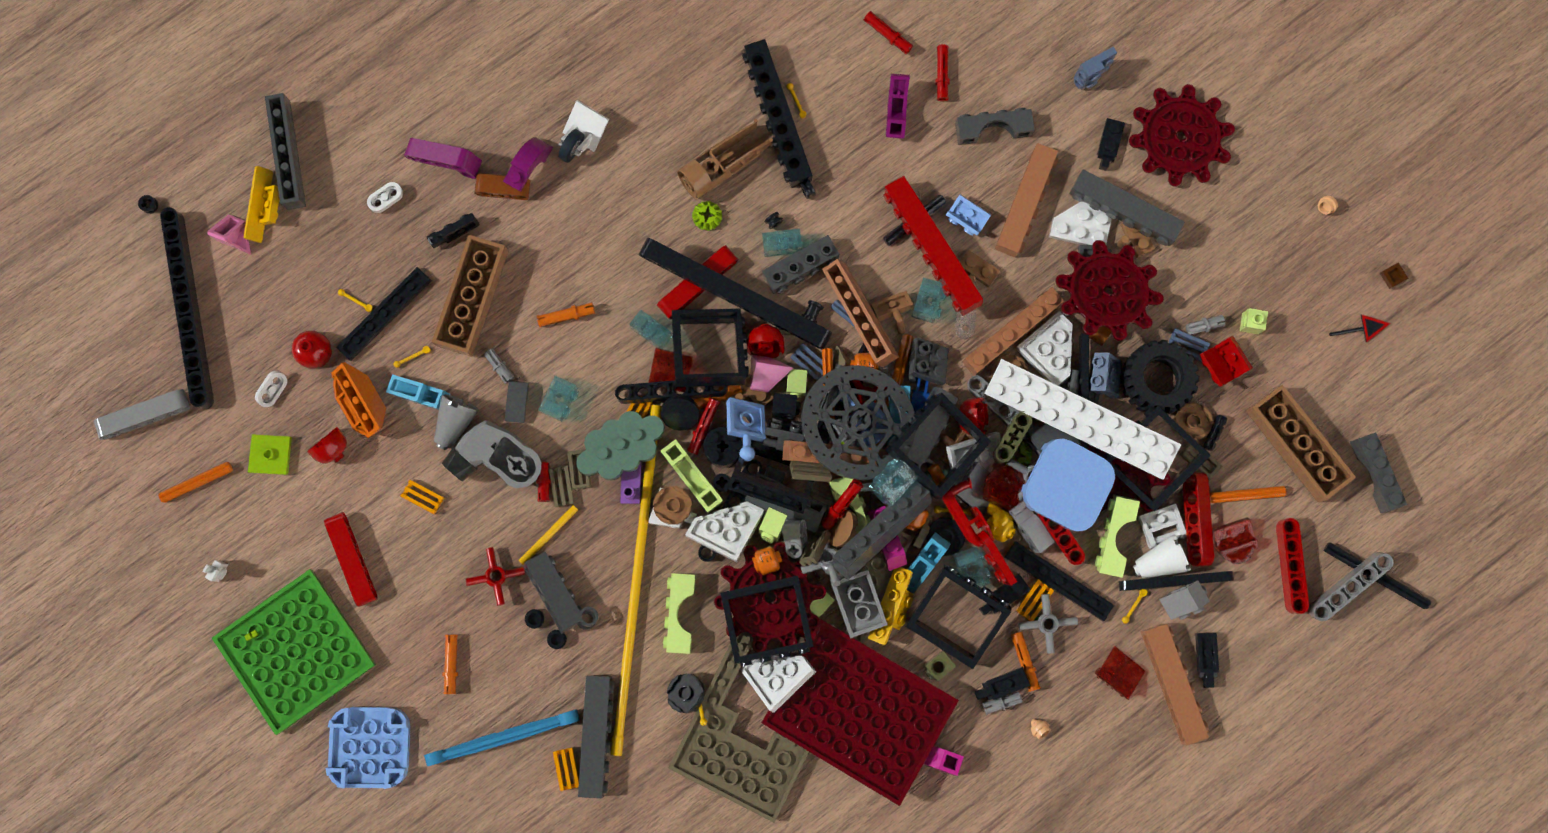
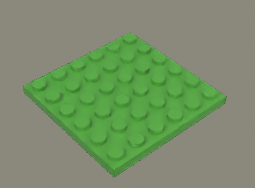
[212,569,376,735]

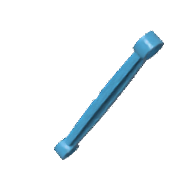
[424,709,580,767]

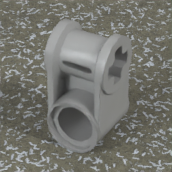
[782,519,809,558]

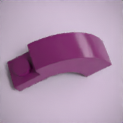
[886,73,910,139]
[503,137,553,192]

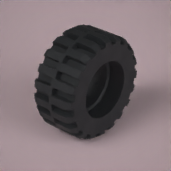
[1121,340,1200,416]

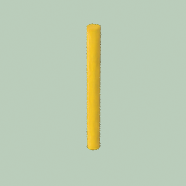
[518,505,578,565]

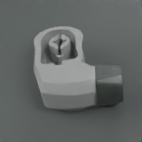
[442,421,542,488]

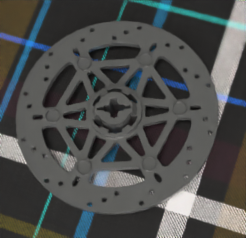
[801,365,916,480]

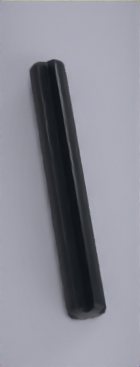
[883,195,946,246]

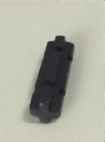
[1203,415,1228,451]

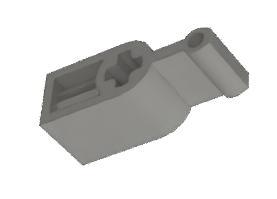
[1009,500,1055,553]

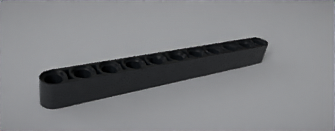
[160,207,214,410]
[638,237,832,350]

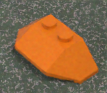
[331,362,386,438]

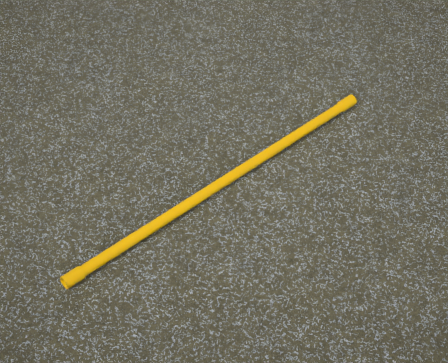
[610,405,662,756]

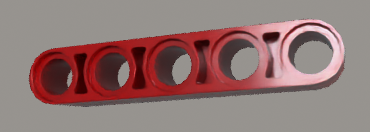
[657,245,739,320]
[1183,471,1214,566]
[1025,483,1085,565]
[324,512,378,607]
[1276,518,1309,614]

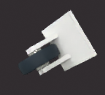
[558,100,609,163]

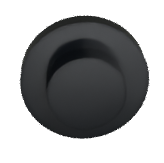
[525,609,545,629]
[547,630,567,649]

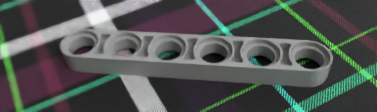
[967,375,1041,456]

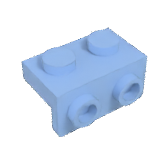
[946,194,991,236]

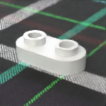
[367,182,403,213]
[255,371,287,407]

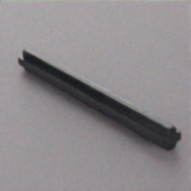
[1324,543,1431,609]

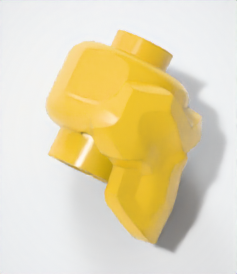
[987,502,1016,542]

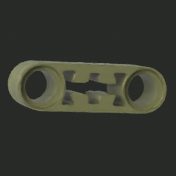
[993,411,1032,464]

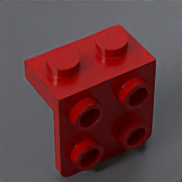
[1200,336,1253,387]

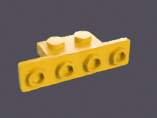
[243,166,280,243]
[868,567,913,645]

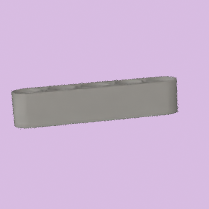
[94,389,190,440]
[1308,552,1394,621]

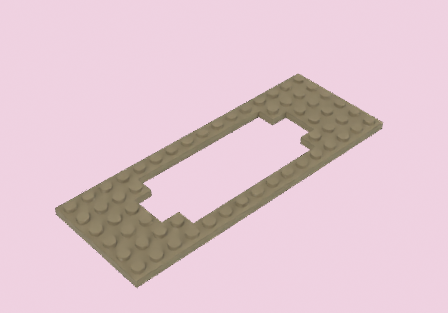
[668,487,914,823]

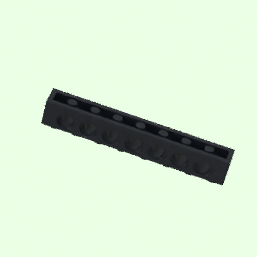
[742,39,813,188]

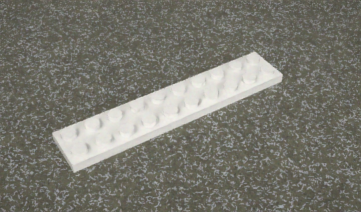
[984,359,1181,480]

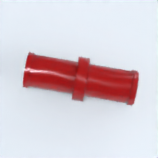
[535,462,551,502]

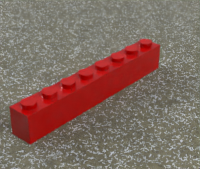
[883,176,983,316]

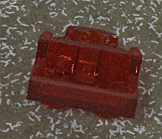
[983,466,1024,511]
[1212,517,1258,564]

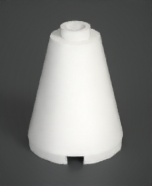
[1133,534,1191,579]

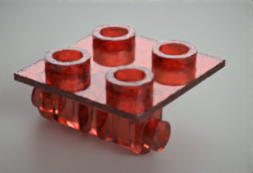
[648,348,693,393]
[1095,646,1145,700]

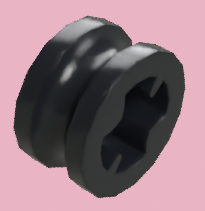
[800,180,816,199]
[138,195,159,214]
[764,212,783,230]

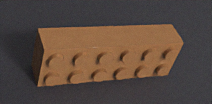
[432,235,509,357]
[1245,385,1356,502]

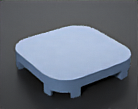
[1021,439,1115,531]
[325,707,410,789]

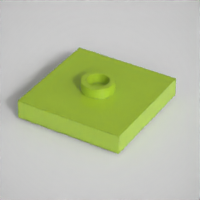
[248,434,292,475]

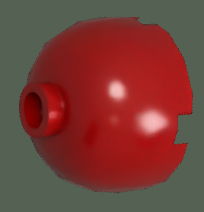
[747,324,784,358]
[292,331,332,369]
[956,397,989,435]
[307,427,347,464]

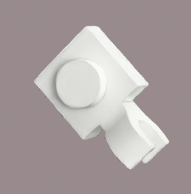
[202,560,228,582]

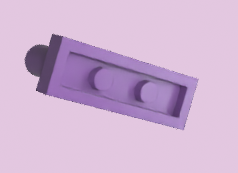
[620,461,642,504]

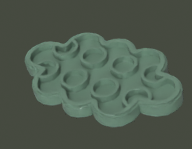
[576,411,665,481]

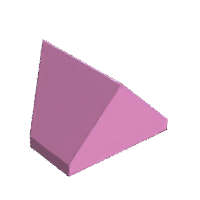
[207,214,251,255]
[750,355,793,392]

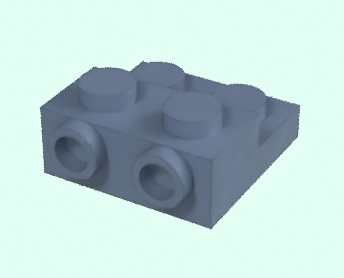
[1074,46,1117,90]
[1089,353,1122,398]

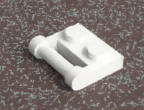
[1138,504,1186,549]

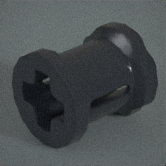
[801,300,824,323]
[713,474,730,493]

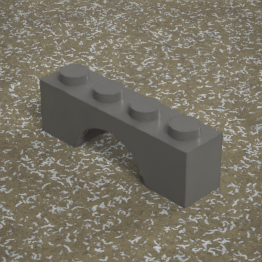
[955,108,1035,145]
[1350,432,1407,513]

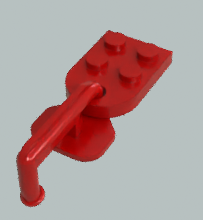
[942,478,1017,586]

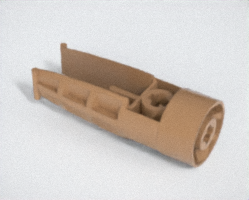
[677,119,773,200]

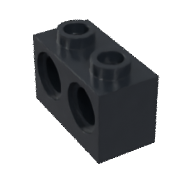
[772,393,801,420]

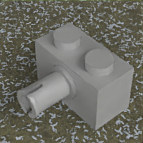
[1159,581,1210,620]

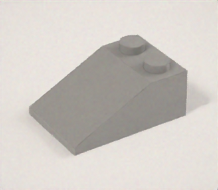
[829,566,888,638]

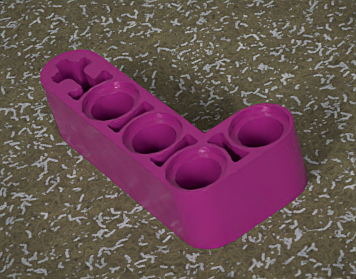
[404,138,482,179]

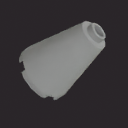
[434,394,478,450]

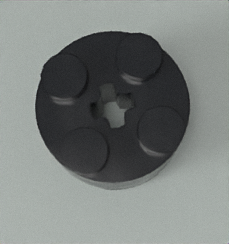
[703,427,742,468]

